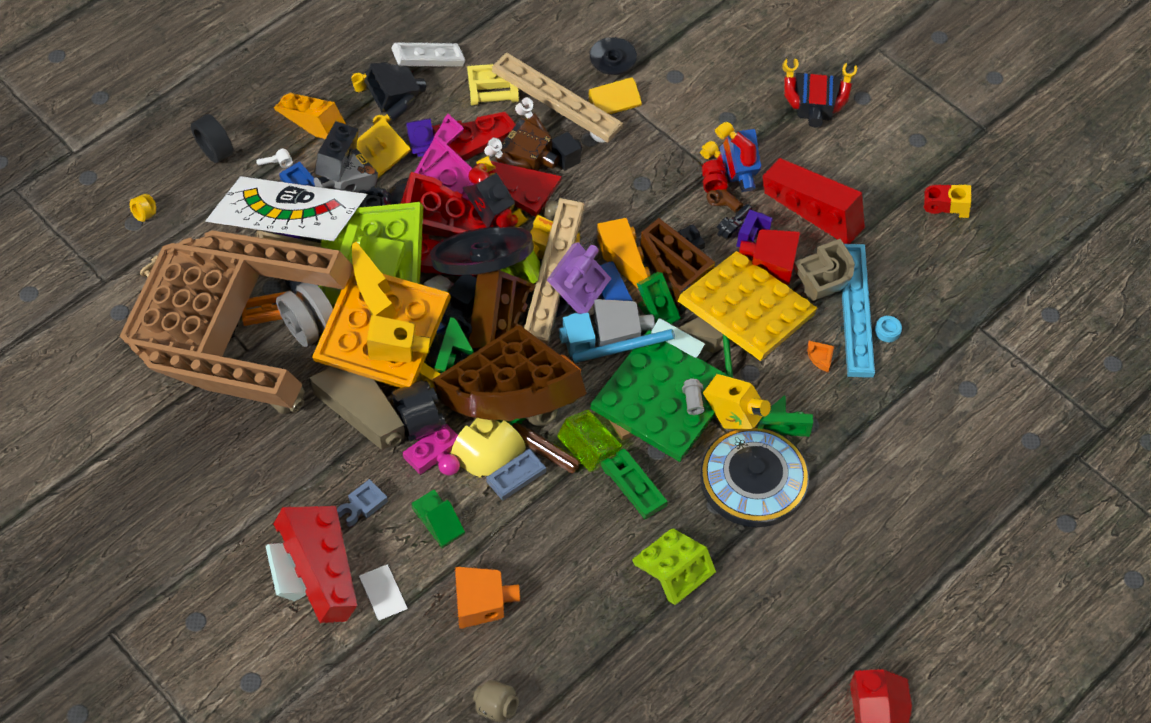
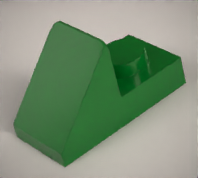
[636,272,681,324]
[435,317,473,374]
[757,396,813,437]
[411,489,465,548]

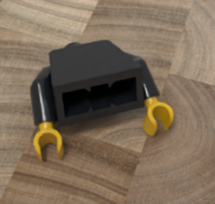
[351,62,426,125]

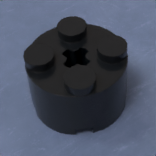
[391,380,446,442]

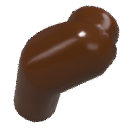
[706,189,744,213]

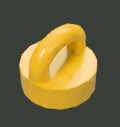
[129,194,157,222]

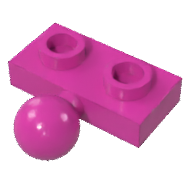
[402,424,460,476]

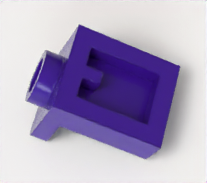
[406,118,434,157]
[736,210,773,248]

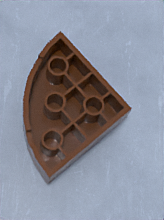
[433,325,587,421]

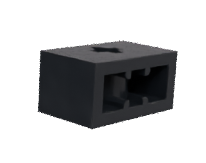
[315,121,359,182]

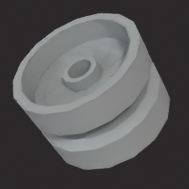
[276,283,333,347]

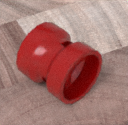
[702,160,728,193]

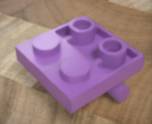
[547,242,611,314]

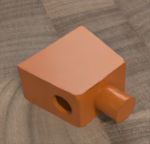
[455,567,520,628]

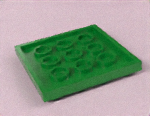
[590,330,732,462]

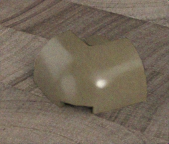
[794,239,855,301]

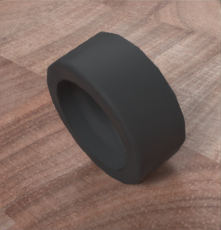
[191,114,234,163]

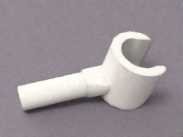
[257,149,293,168]

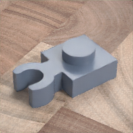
[337,479,388,527]

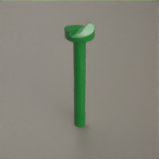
[723,334,733,378]

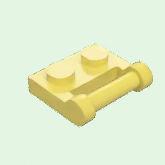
[467,64,519,105]

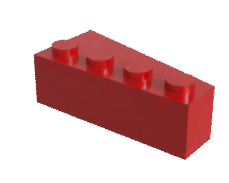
[762,158,865,244]

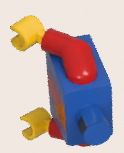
[700,122,761,192]

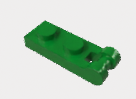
[600,448,668,520]

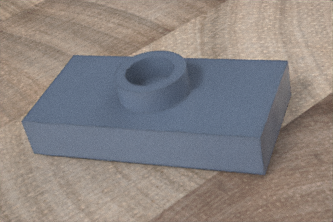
[486,449,546,501]

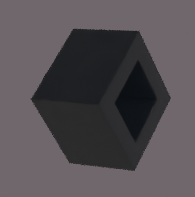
[551,132,583,171]

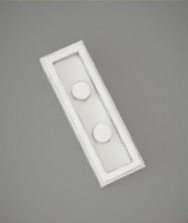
[391,43,465,66]

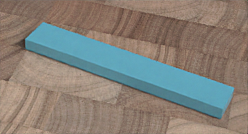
[842,244,875,378]

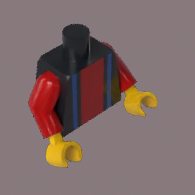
[782,58,857,128]
[462,155,528,228]

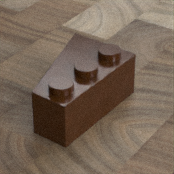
[640,218,715,309]
[469,270,536,352]

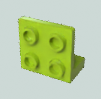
[340,224,405,277]
[632,529,716,605]

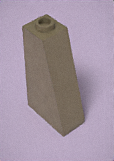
[310,367,405,450]

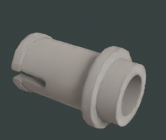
[682,379,704,415]

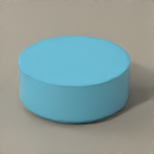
[875,316,902,342]

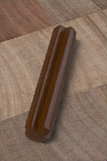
[512,422,580,473]

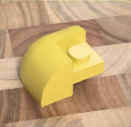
[451,418,526,478]

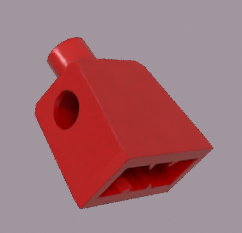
[739,229,800,285]

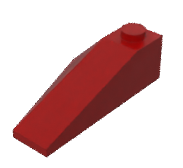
[401,172,498,237]

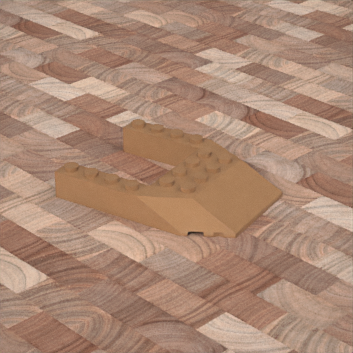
[120,230,353,408]

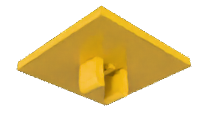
[357,118,411,179]

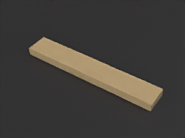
[492,52,623,142]
[524,198,585,344]

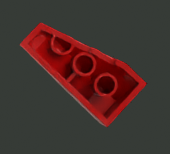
[850,669,912,723]

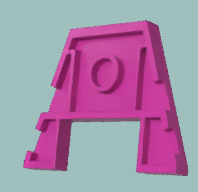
[415,114,472,202]

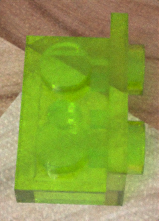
[557,410,622,472]

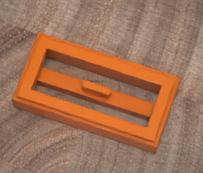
[241,292,285,326]

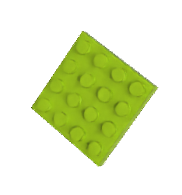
[319,202,423,308]

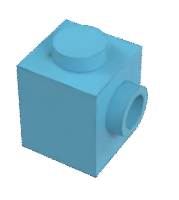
[559,313,596,357]

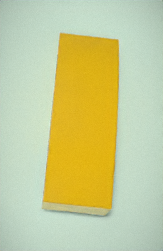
[352,242,397,319]

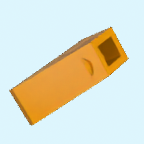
[274,93,346,139]
[597,218,651,288]

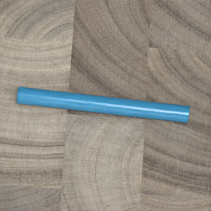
[572,329,675,363]

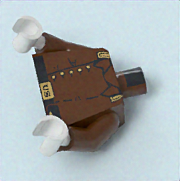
[485,97,560,171]

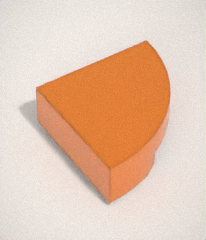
[807,341,834,372]

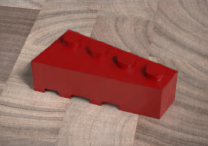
[273,506,357,623]

